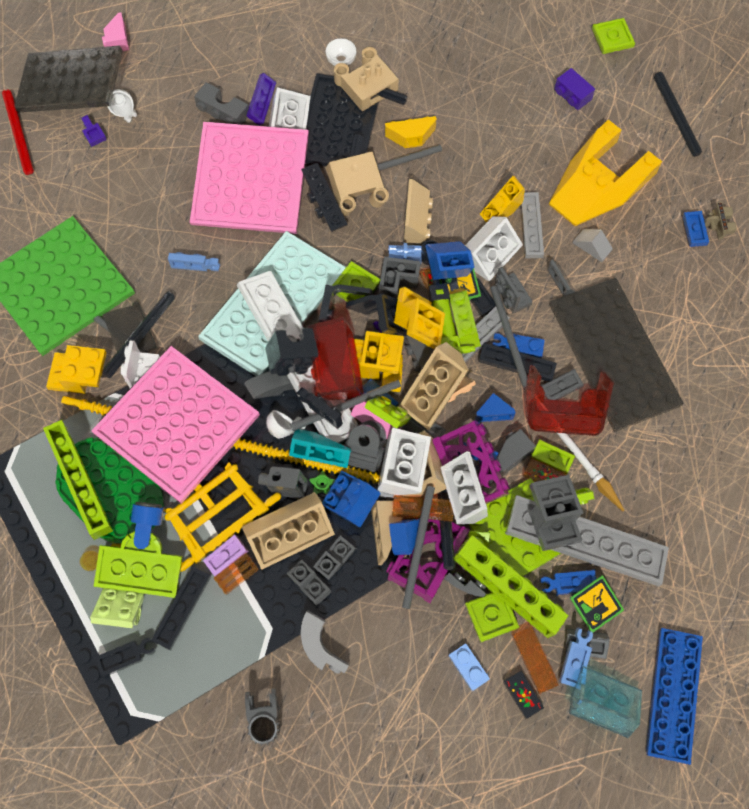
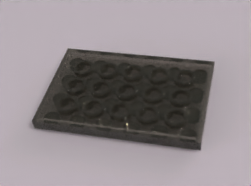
[15,45,123,113]

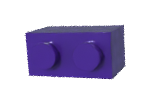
[554,68,595,110]

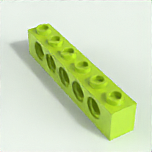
[43,420,113,540]
[455,535,569,638]

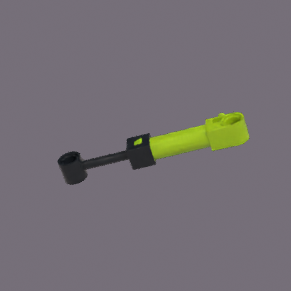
[421,240,475,354]

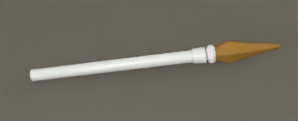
[525,389,624,512]

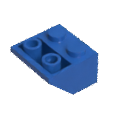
[426,241,475,280]
[322,471,381,527]

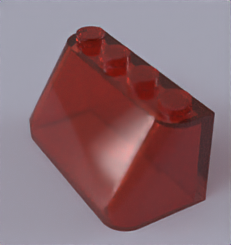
[307,317,364,401]

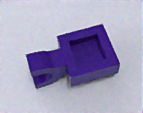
[81,115,107,147]

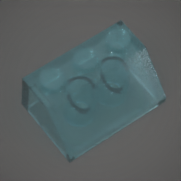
[569,666,642,738]

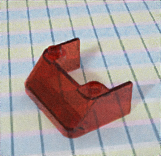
[525,365,614,436]

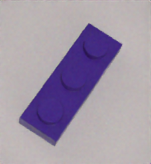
[246,73,276,126]

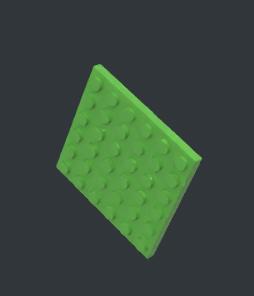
[0,216,135,357]

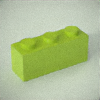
[450,290,481,348]

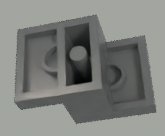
[529,475,583,551]

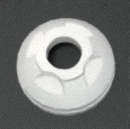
[326,38,356,65]

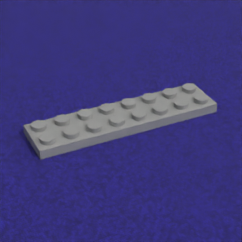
[505,495,669,586]

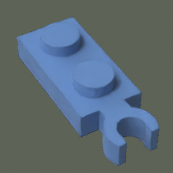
[168,252,220,271]
[559,628,593,689]

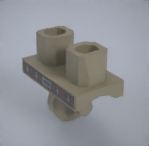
[704,202,737,240]

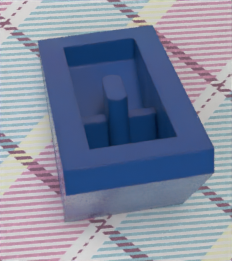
[475,393,515,422]
[389,519,420,555]

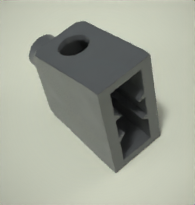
[258,467,308,500]

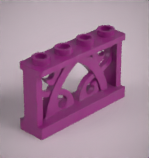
[432,420,509,504]
[386,511,469,604]

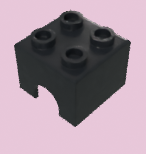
[265,328,319,376]

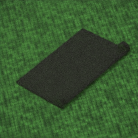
[102,301,157,353]

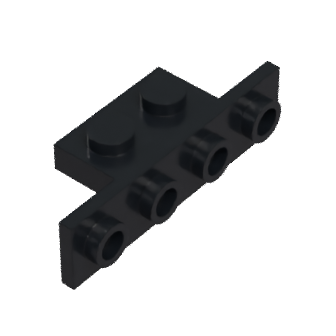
[301,163,348,232]

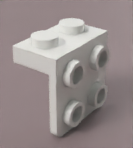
[121,340,160,389]

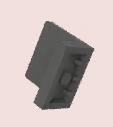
[494,267,533,314]

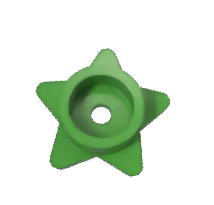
[310,471,335,495]

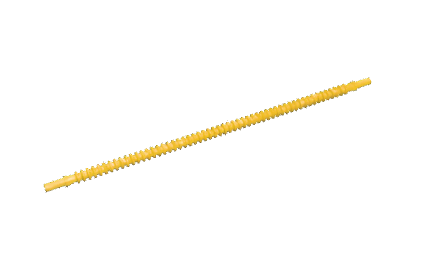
[61,396,380,484]

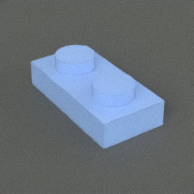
[449,644,490,691]

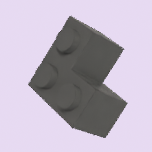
[379,257,421,299]

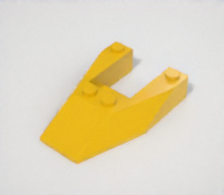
[549,119,662,226]

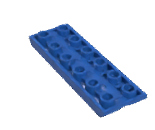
[646,628,703,765]

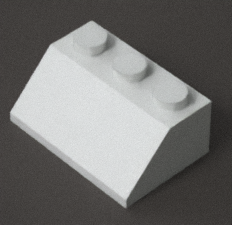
[269,87,311,130]
[465,217,523,281]
[377,428,431,495]
[441,451,488,524]

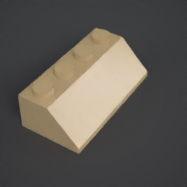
[399,342,469,430]
[242,492,335,570]

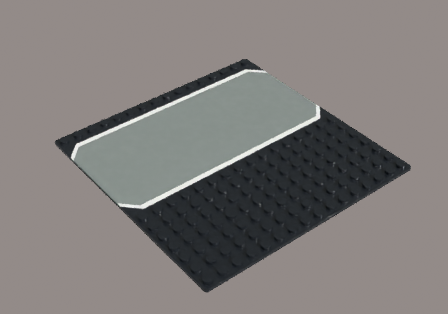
[0,344,406,745]

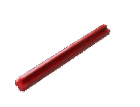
[2,89,34,175]

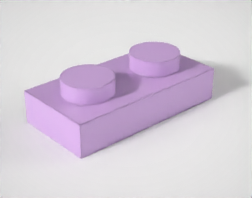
[203,535,248,577]

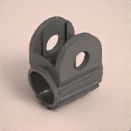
[345,420,387,473]
[245,688,281,746]

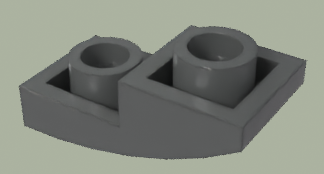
[313,535,357,580]
[287,560,331,606]
[444,571,487,597]

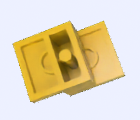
[394,287,445,349]
[342,331,404,380]
[46,345,107,394]

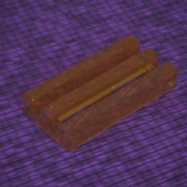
[214,553,259,595]

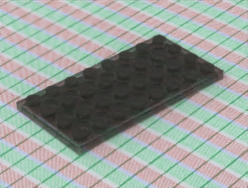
[549,278,684,432]

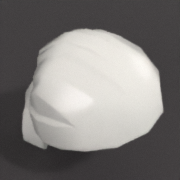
[107,89,137,123]
[266,410,306,439]

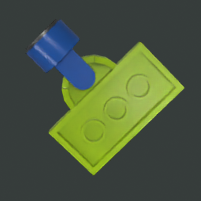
[93,502,183,598]

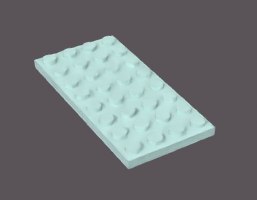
[198,231,346,376]

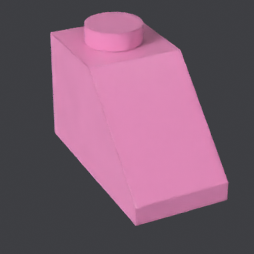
[102,13,129,53]

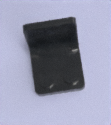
[318,285,373,325]
[346,293,407,337]

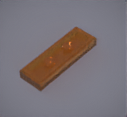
[392,495,453,521]
[512,627,559,694]

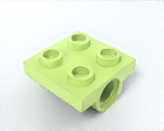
[90,588,144,628]

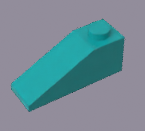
[289,429,351,468]

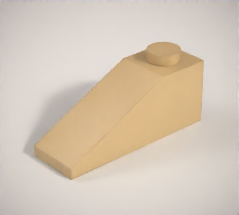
[371,501,404,565]

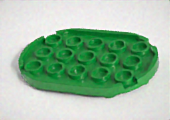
[55,437,164,544]

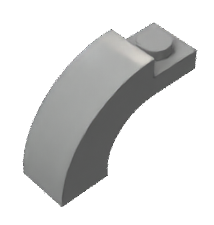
[301,611,349,674]

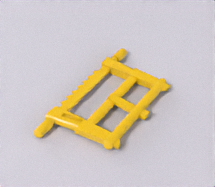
[164,462,281,572]

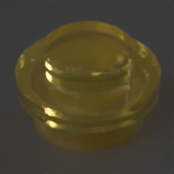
[80,551,98,571]

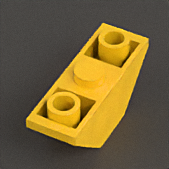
[385,116,437,148]
[480,176,525,223]

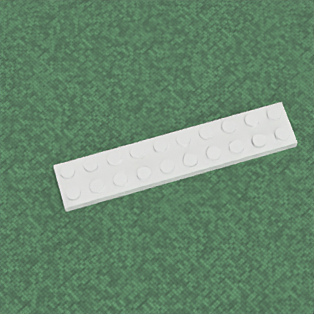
[237,271,359,443]

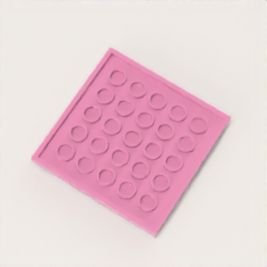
[190,122,309,234]
[92,346,260,504]

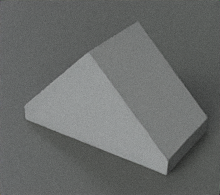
[573,229,613,262]

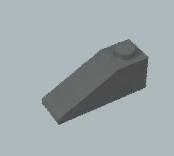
[489,429,536,486]

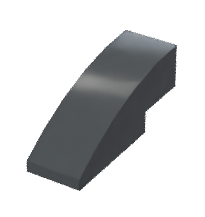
[244,371,294,399]

